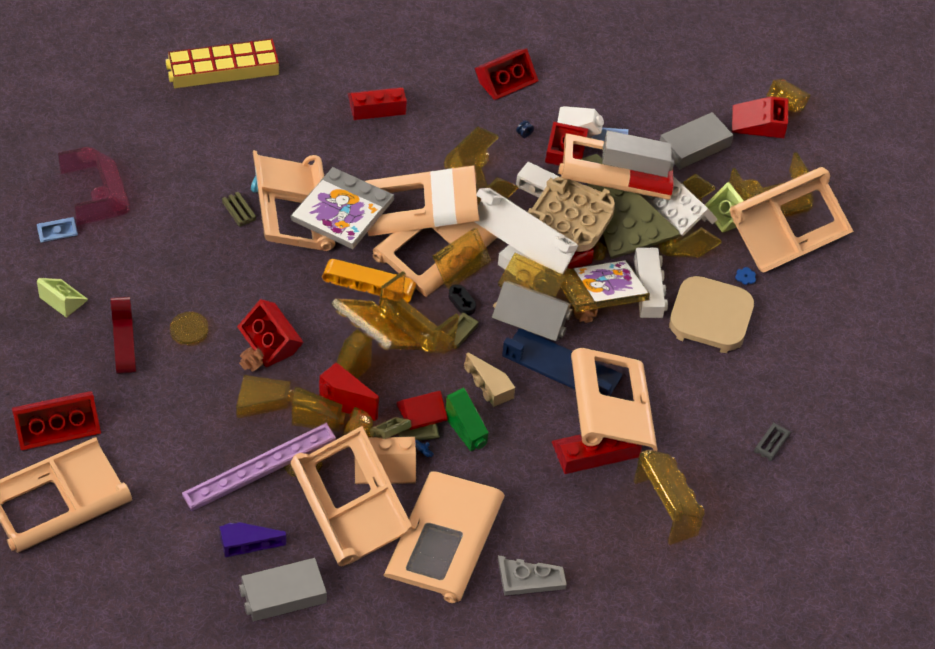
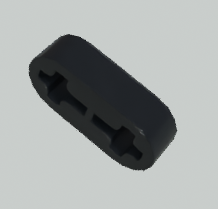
[448,284,476,316]

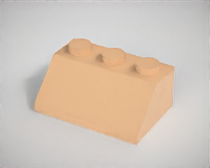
[354,437,416,484]

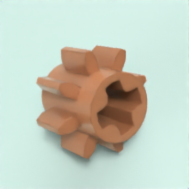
[574,299,598,323]
[239,347,264,371]

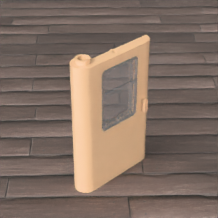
[384,472,505,603]

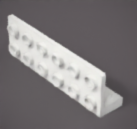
[640,176,718,236]
[474,188,578,277]

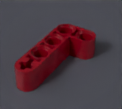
[110,296,136,374]

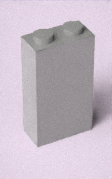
[660,112,733,169]
[602,130,674,177]
[492,281,573,341]
[239,558,327,621]

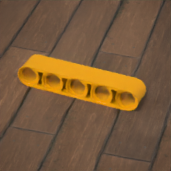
[322,259,416,303]

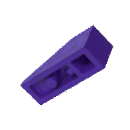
[219,522,286,557]

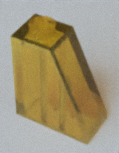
[337,329,372,379]
[236,375,294,418]
[292,387,346,432]

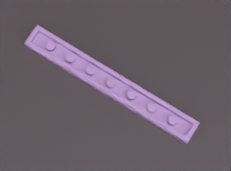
[182,423,336,511]

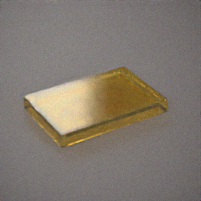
[432,228,492,289]
[498,253,566,298]

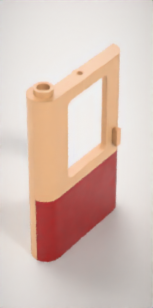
[558,133,674,200]

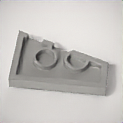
[498,555,567,596]

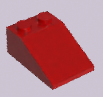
[319,362,379,421]

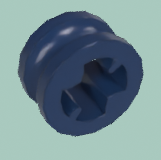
[516,120,534,138]

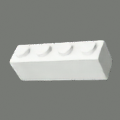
[634,248,668,318]

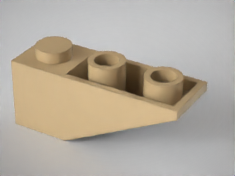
[464,353,515,407]

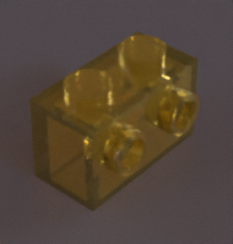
[766,79,811,112]

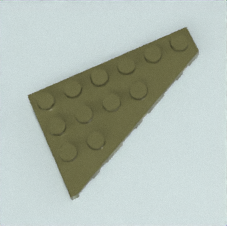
[579,154,680,259]

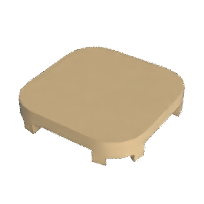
[528,177,615,252]
[669,276,754,353]

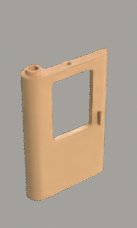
[571,348,658,453]

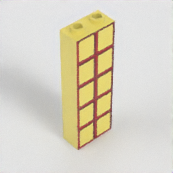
[165,38,279,88]

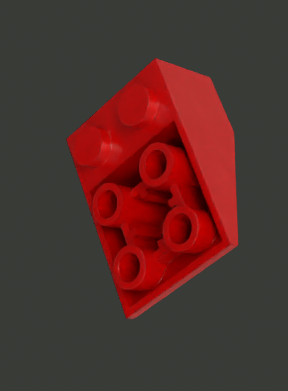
[732,97,788,138]

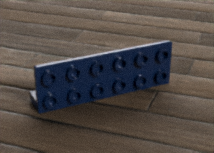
[502,328,622,397]

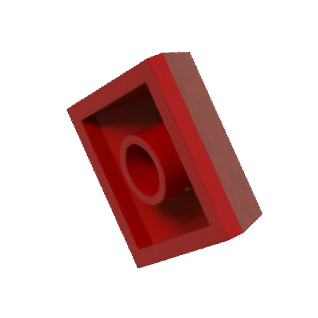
[397,391,447,430]

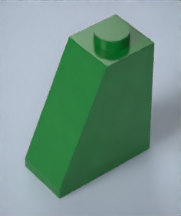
[446,387,489,451]

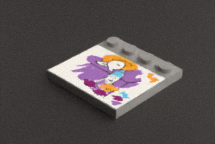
[291,167,394,249]

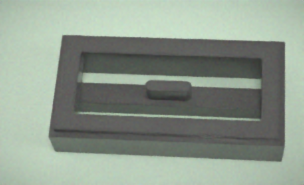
[754,423,791,461]

